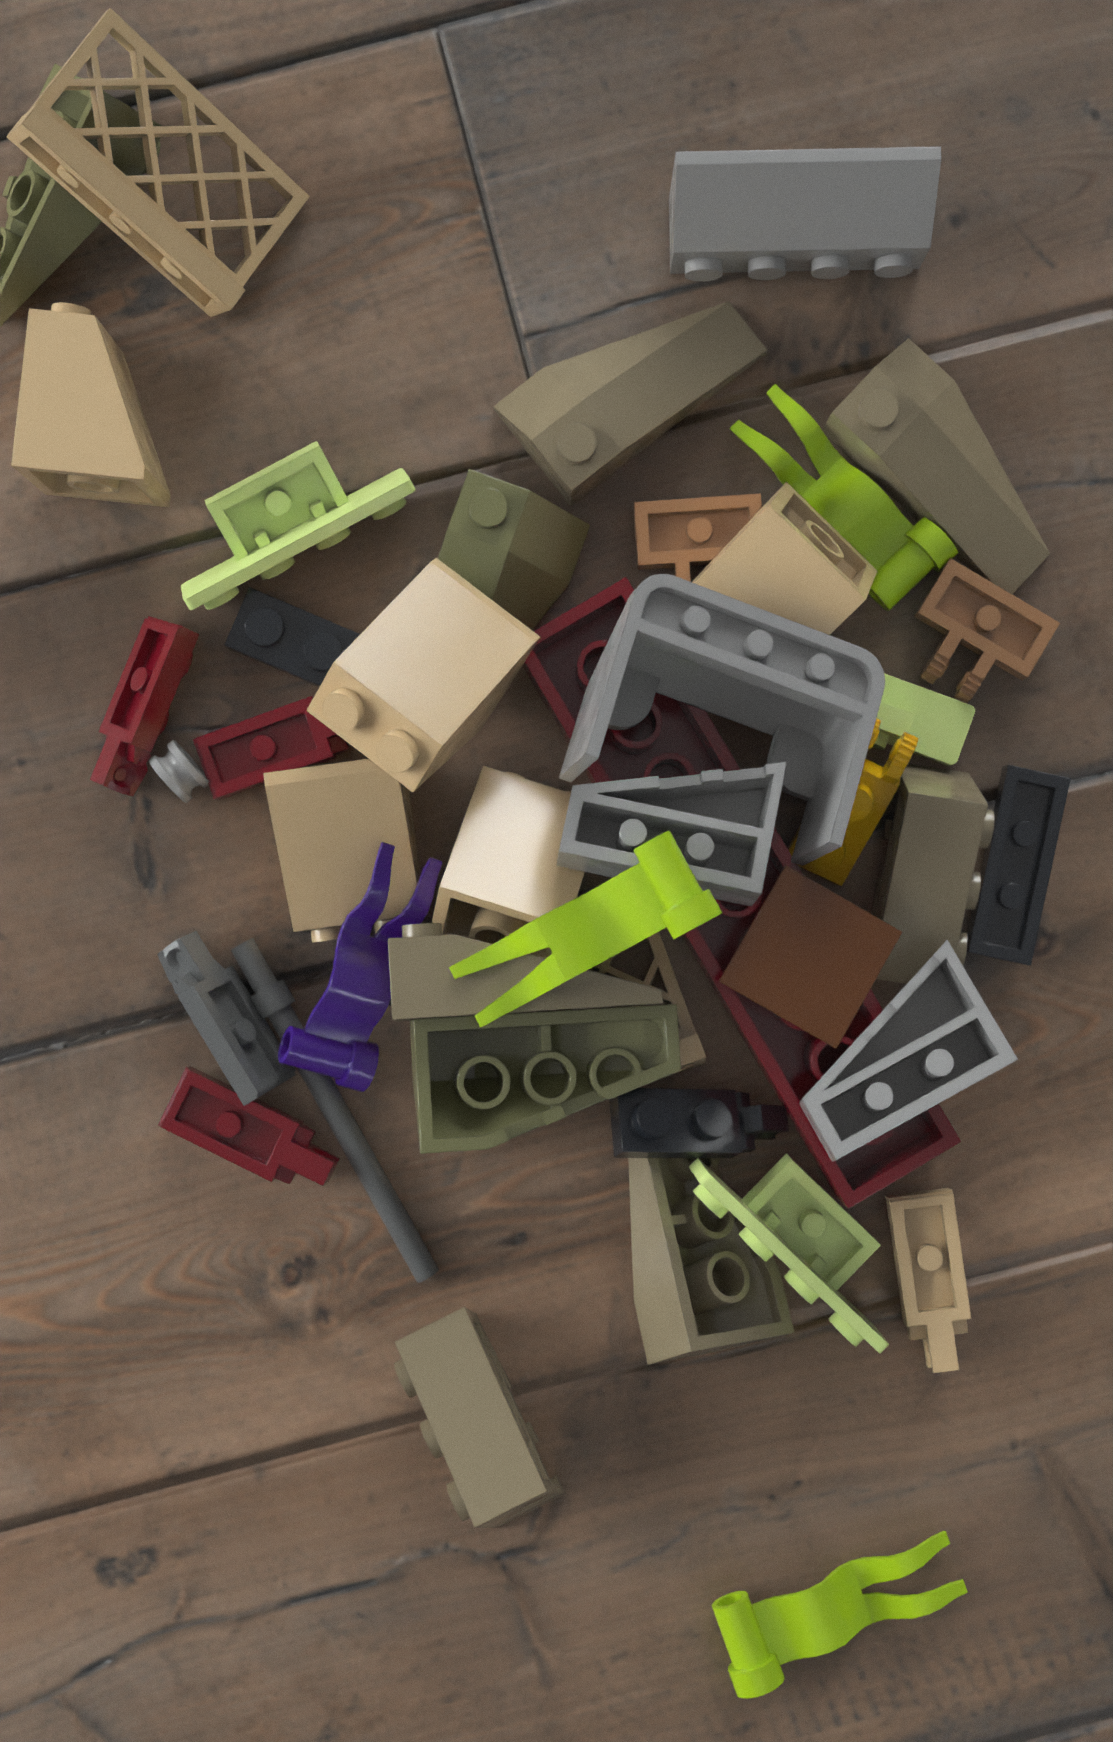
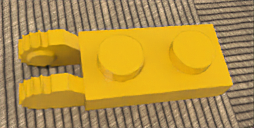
[788,718,918,886]

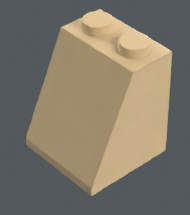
[11,302,171,507]
[692,482,877,635]
[306,558,540,792]
[263,759,421,943]
[432,766,585,958]

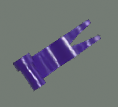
[278,842,442,1092]

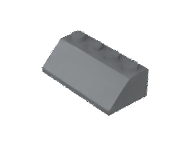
[669,147,941,281]

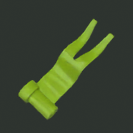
[729,384,958,611]
[449,830,722,1028]
[712,1531,968,1699]

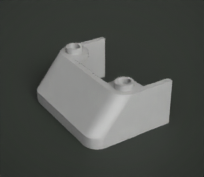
[559,574,885,866]

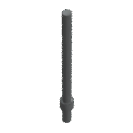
[231,938,439,1283]

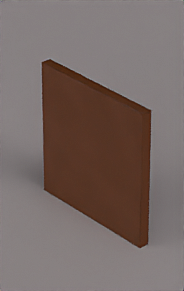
[719,865,903,1048]

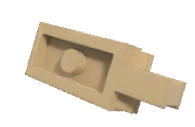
[885,1188,971,1373]

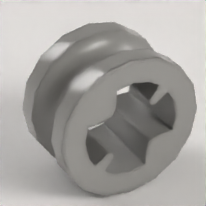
[148,740,209,803]

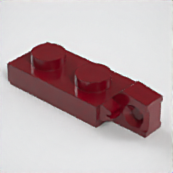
[90,616,199,797]
[193,696,350,801]
[158,1066,340,1186]

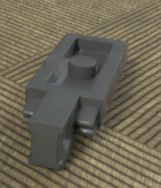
[157,931,296,1106]

